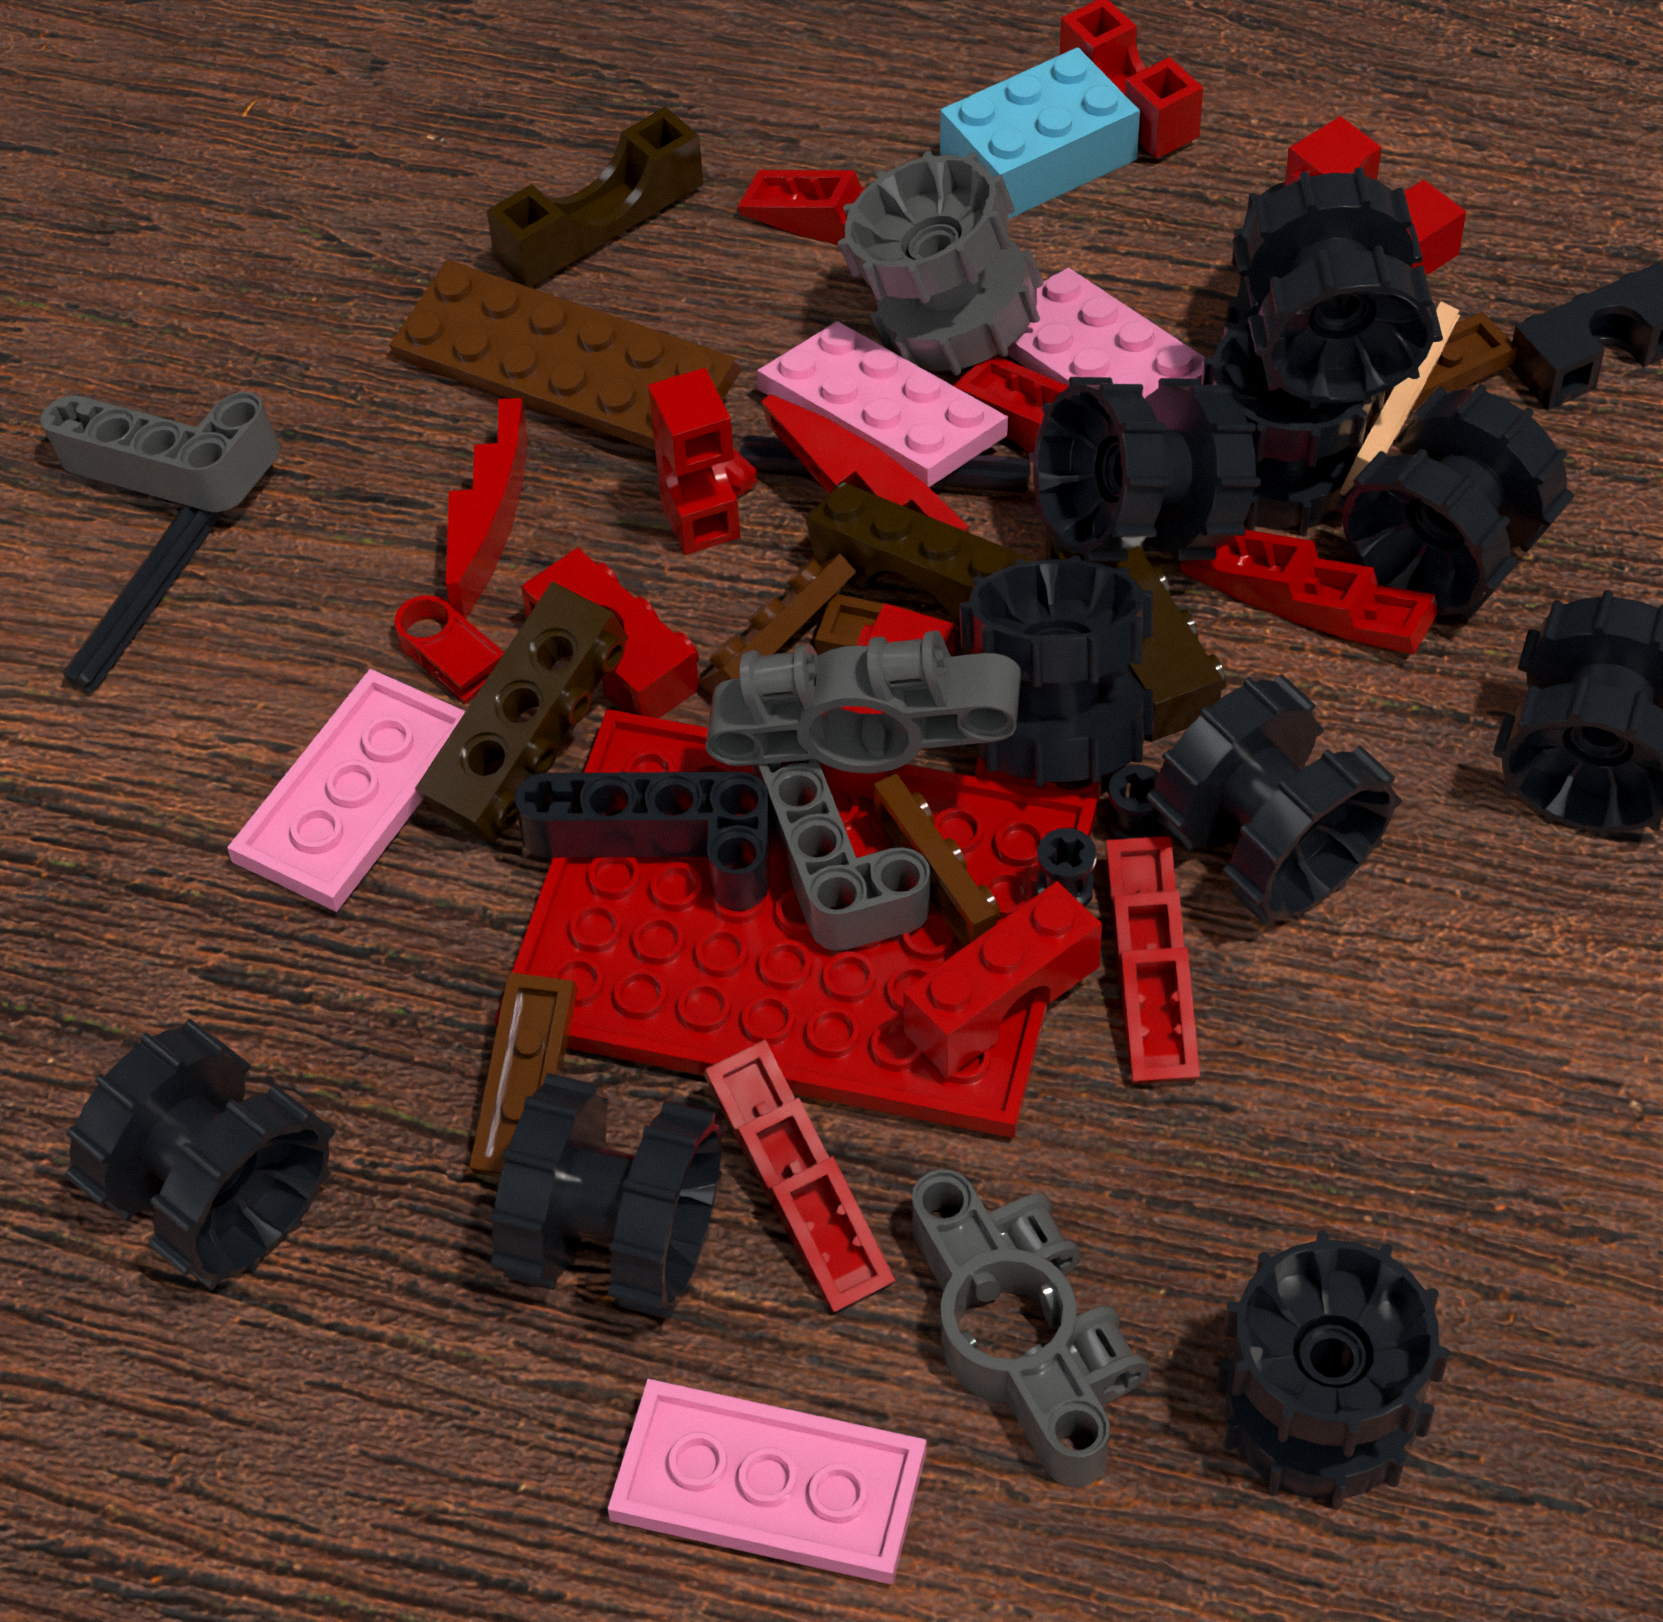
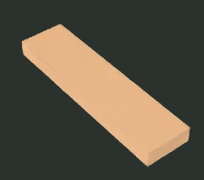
[1339,301,1460,496]

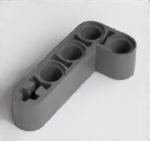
[40,392,280,512]
[752,759,930,951]

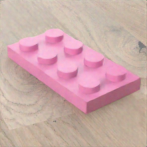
[1007,267,1205,398]
[757,321,1008,487]
[227,669,466,912]
[608,1379,927,1585]

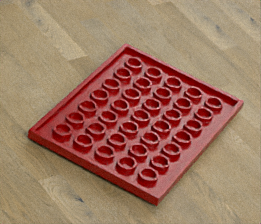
[494,709,1097,1138]

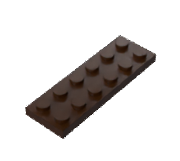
[389,259,741,451]

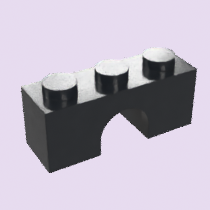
[1508,262,1663,410]

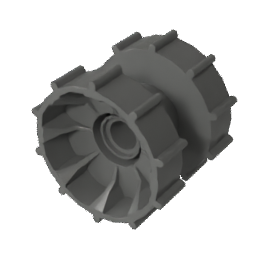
[838,151,1044,376]

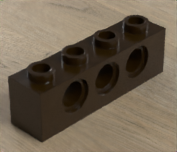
[415,581,629,844]

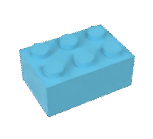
[940,47,1140,219]

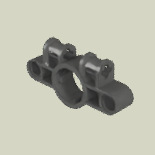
[705,631,1021,773]
[912,1169,1150,1488]

